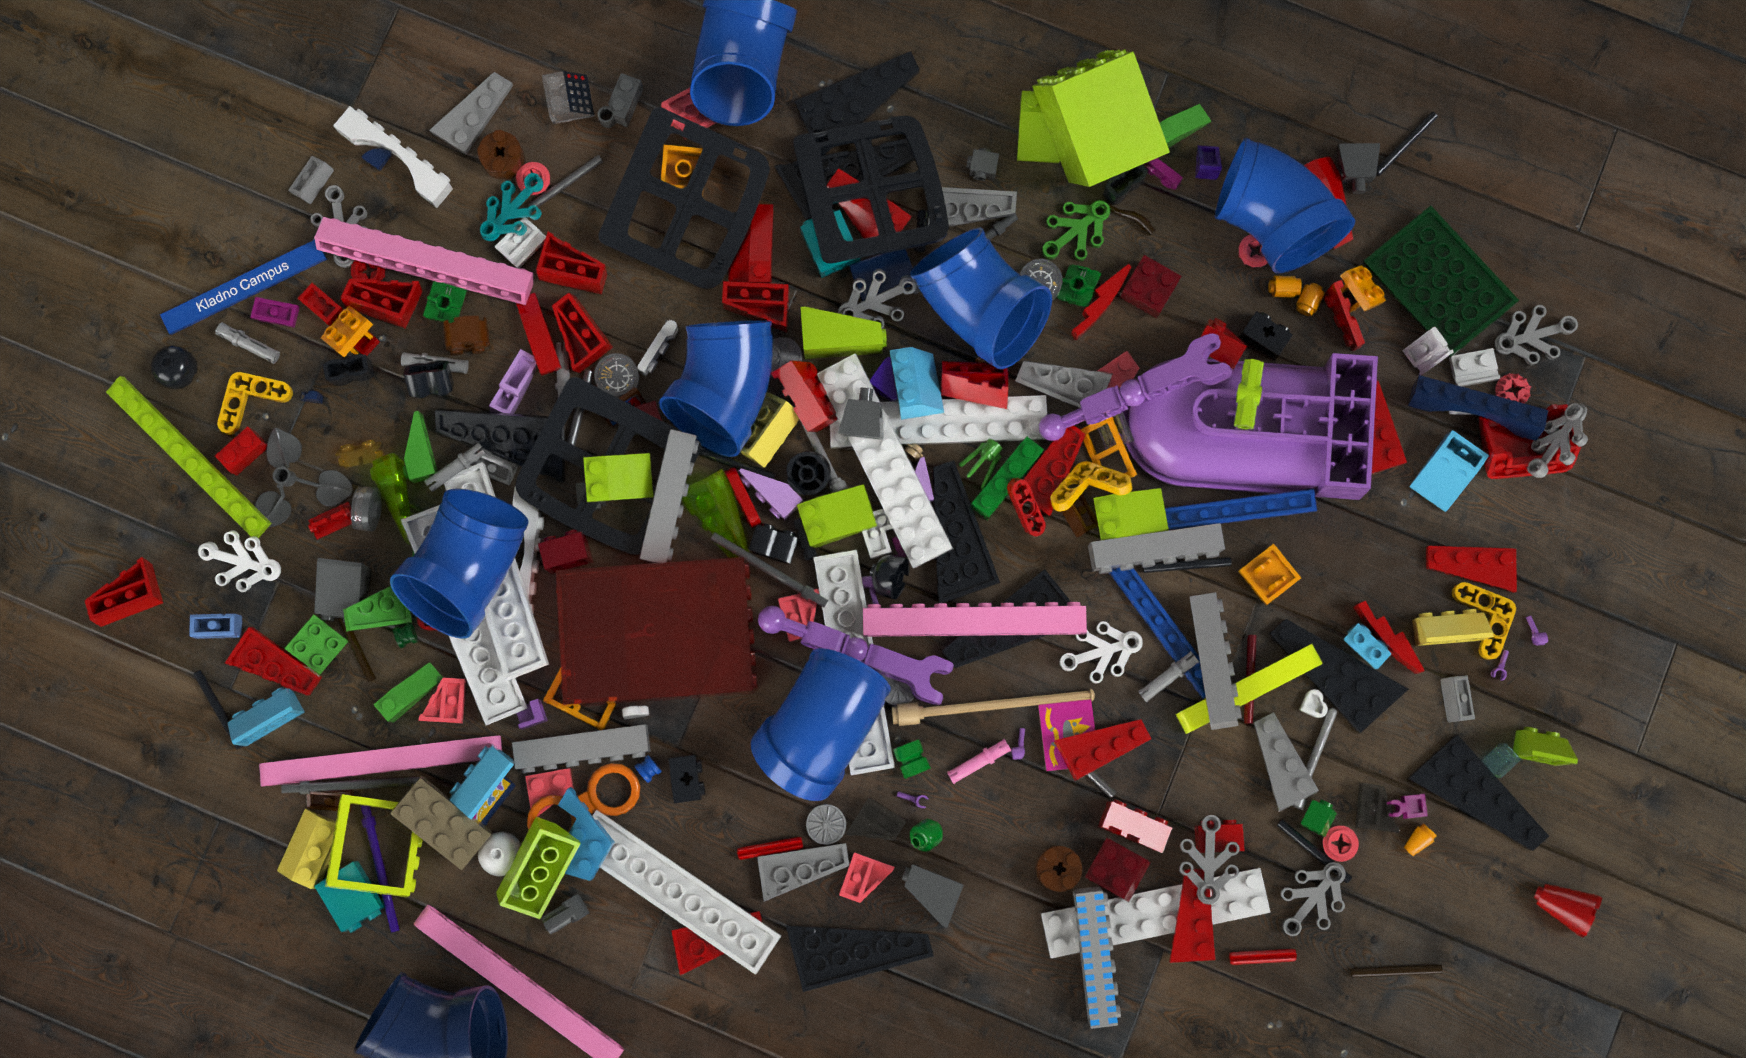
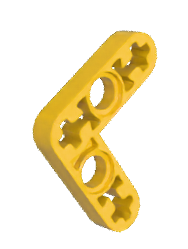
[217,372,293,435]
[1050,461,1132,512]
[1452,582,1516,660]

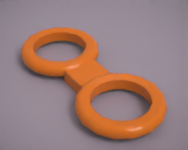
[527,763,640,832]

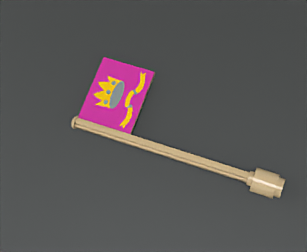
[891,689,1095,772]

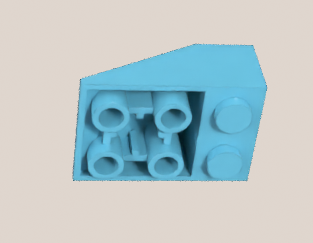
[1409,430,1489,512]

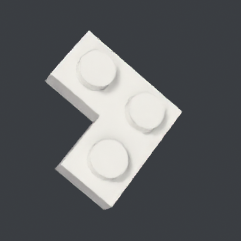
[862,509,893,559]

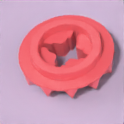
[516,162,550,196]
[1238,235,1267,268]
[1495,373,1531,404]
[1322,826,1359,862]

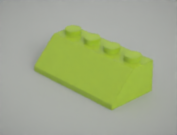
[496,817,581,919]

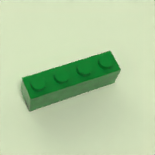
[971,436,1044,521]

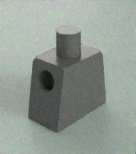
[1334,143,1380,194]
[838,387,884,440]

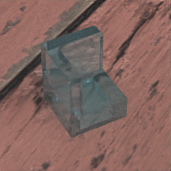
[1481,743,1521,778]

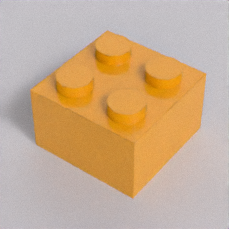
[661,145,704,196]

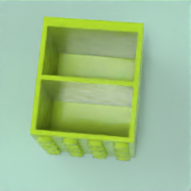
[1032,49,1170,187]

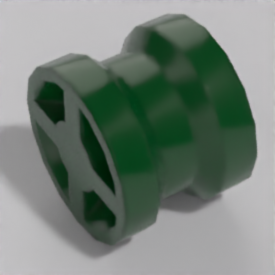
[393,622,418,649]

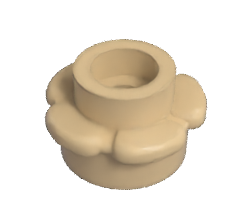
[904,443,923,463]

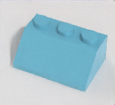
[890,347,944,420]
[227,687,305,746]
[449,744,514,819]

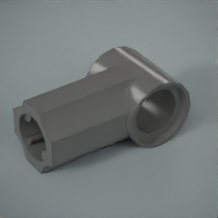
[541,894,590,935]

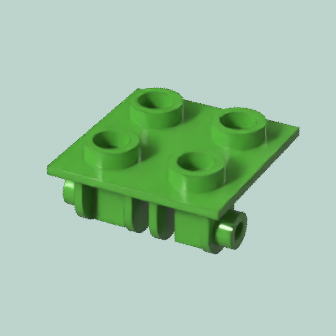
[284,614,348,675]

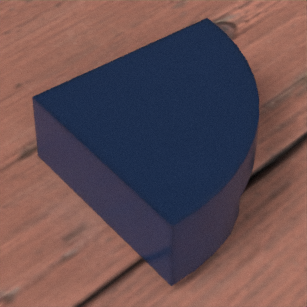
[362,148,393,171]
[300,391,324,404]

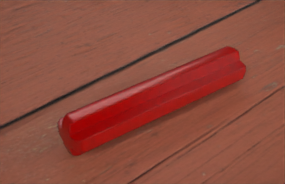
[737,837,803,860]
[1229,949,1297,965]

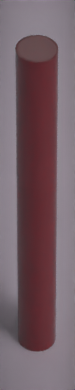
[1244,635,1257,724]

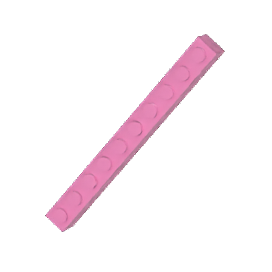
[314,217,533,305]
[863,602,1087,637]

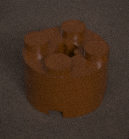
[477,130,525,180]
[443,316,490,356]
[1035,846,1082,892]

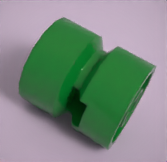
[893,739,931,779]

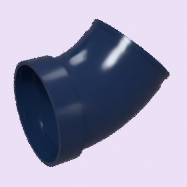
[354,972,508,1058]

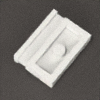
[495,217,546,269]
[1402,327,1453,375]
[1449,348,1500,387]

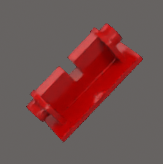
[308,502,357,540]

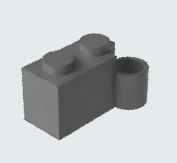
[597,73,644,128]

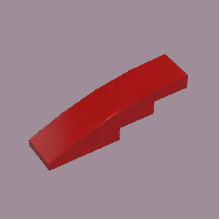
[1071,264,1131,341]
[298,283,380,356]
[516,293,562,376]
[1353,601,1425,674]

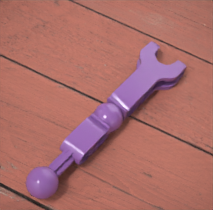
[1039,334,1232,441]
[758,606,954,705]

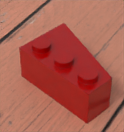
[341,279,423,329]
[84,557,163,627]

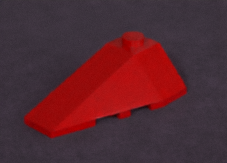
[1304,156,1353,250]
[826,168,912,239]
[729,204,774,283]

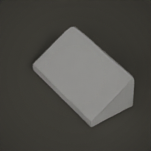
[288,156,334,204]
[471,449,520,485]
[1441,675,1475,723]

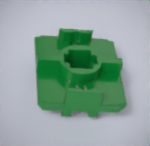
[1057,264,1101,307]
[423,281,467,323]

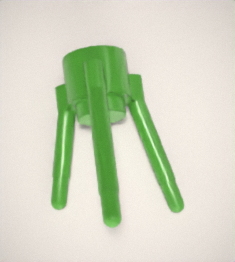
[959,438,1003,490]

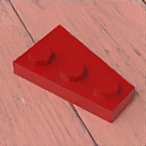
[1324,280,1365,351]

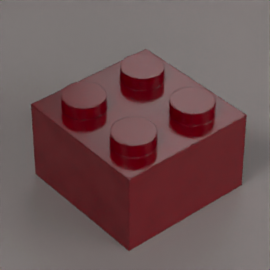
[1120,255,1182,319]
[538,530,594,574]
[1085,838,1150,902]

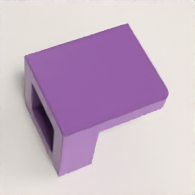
[517,699,548,730]

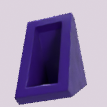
[1195,145,1222,180]
[870,357,898,402]

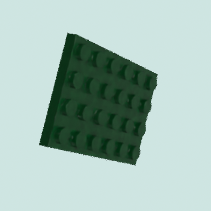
[1363,206,1519,358]

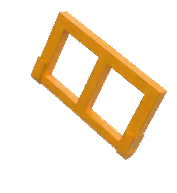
[1080,417,1137,480]
[543,666,620,730]

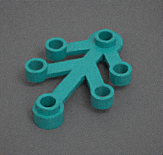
[480,173,543,241]

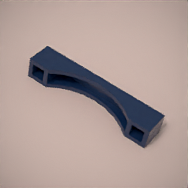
[1408,375,1548,441]

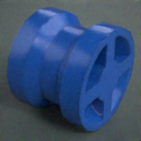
[634,755,662,783]

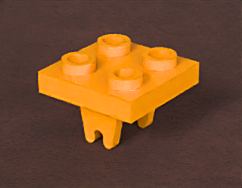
[1340,265,1386,313]
[321,306,373,357]
[1238,544,1301,606]

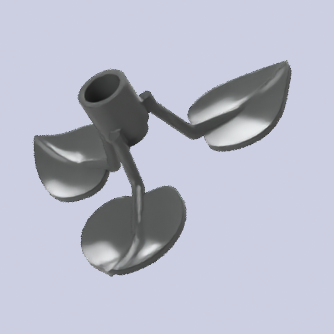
[255,428,353,528]

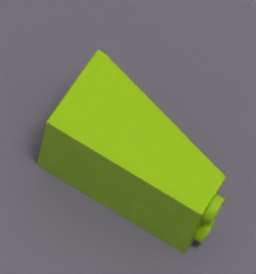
[801,307,887,359]

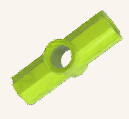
[1234,359,1264,430]

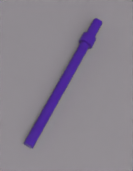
[360,805,400,933]

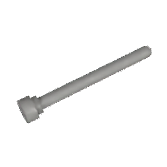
[792,402,848,493]
[1292,708,1337,810]

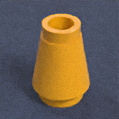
[1404,823,1437,857]

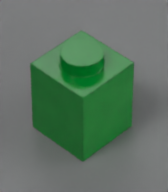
[1301,799,1337,837]

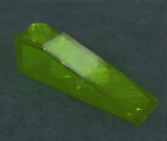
[370,453,411,546]
[682,469,749,562]

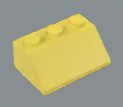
[740,392,799,468]
[1412,609,1494,646]
[277,809,336,889]

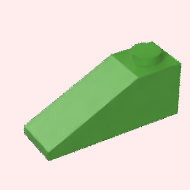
[1160,104,1211,148]
[403,411,438,483]
[374,662,443,723]

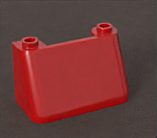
[1479,404,1581,479]

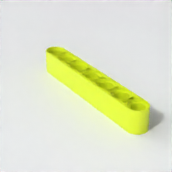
[1175,644,1323,734]

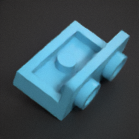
[1344,623,1392,669]

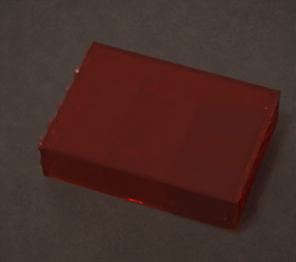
[556,557,758,707]

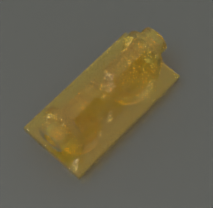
[335,440,384,468]

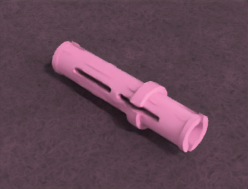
[947,739,1011,784]

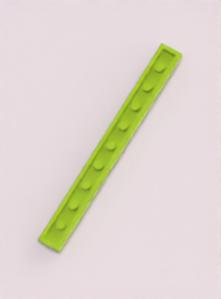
[106,376,272,539]

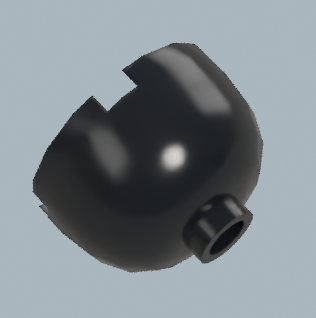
[151,345,198,390]
[786,451,831,495]
[870,554,910,600]

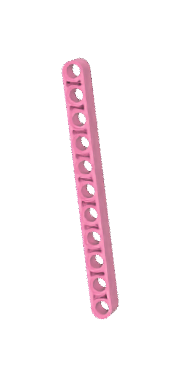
[259,736,502,786]
[414,905,624,1058]

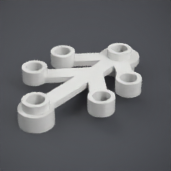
[198,530,281,592]
[1060,621,1143,684]

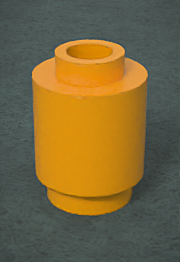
[1268,276,1302,298]
[1296,283,1325,317]

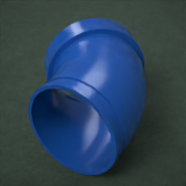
[690,0,797,126]
[1215,137,1355,273]
[910,227,1052,369]
[659,320,773,457]
[390,489,529,639]
[751,648,891,801]

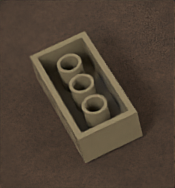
[390,775,492,870]

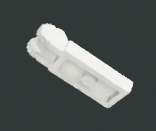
[637,320,679,377]

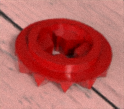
[351,260,386,281]

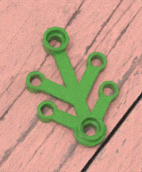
[1042,200,1110,261]

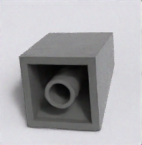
[315,558,372,623]
[902,864,963,928]

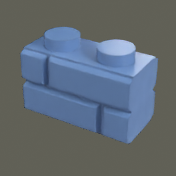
[190,613,242,639]

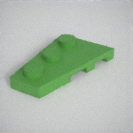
[343,586,412,631]

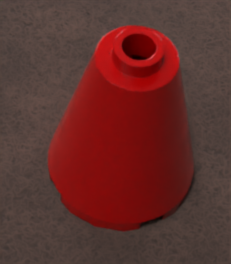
[1534,884,1602,938]

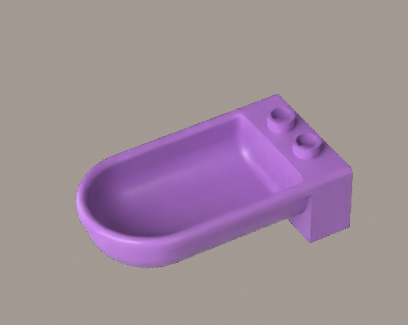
[1122,353,1378,500]

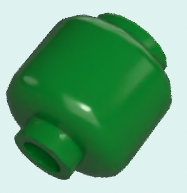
[910,818,943,852]

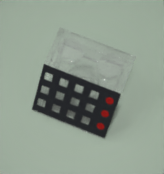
[542,71,595,124]

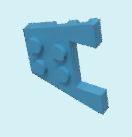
[558,787,615,881]

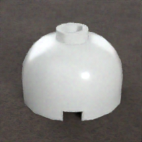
[478,831,521,877]

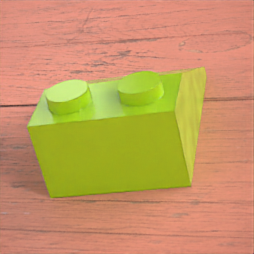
[1017,91,1060,163]
[583,453,653,502]
[797,485,877,548]
[1093,488,1169,540]
[1512,727,1578,766]

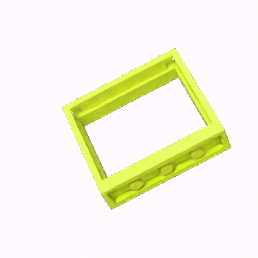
[325,794,423,897]

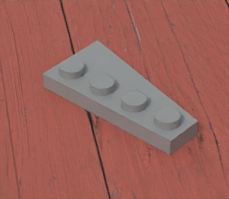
[429,72,513,155]
[928,187,1017,227]
[1015,360,1113,408]
[1254,712,1319,812]
[757,843,849,902]

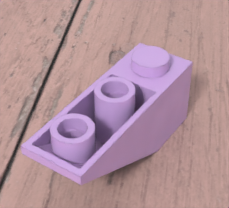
[739,468,803,521]

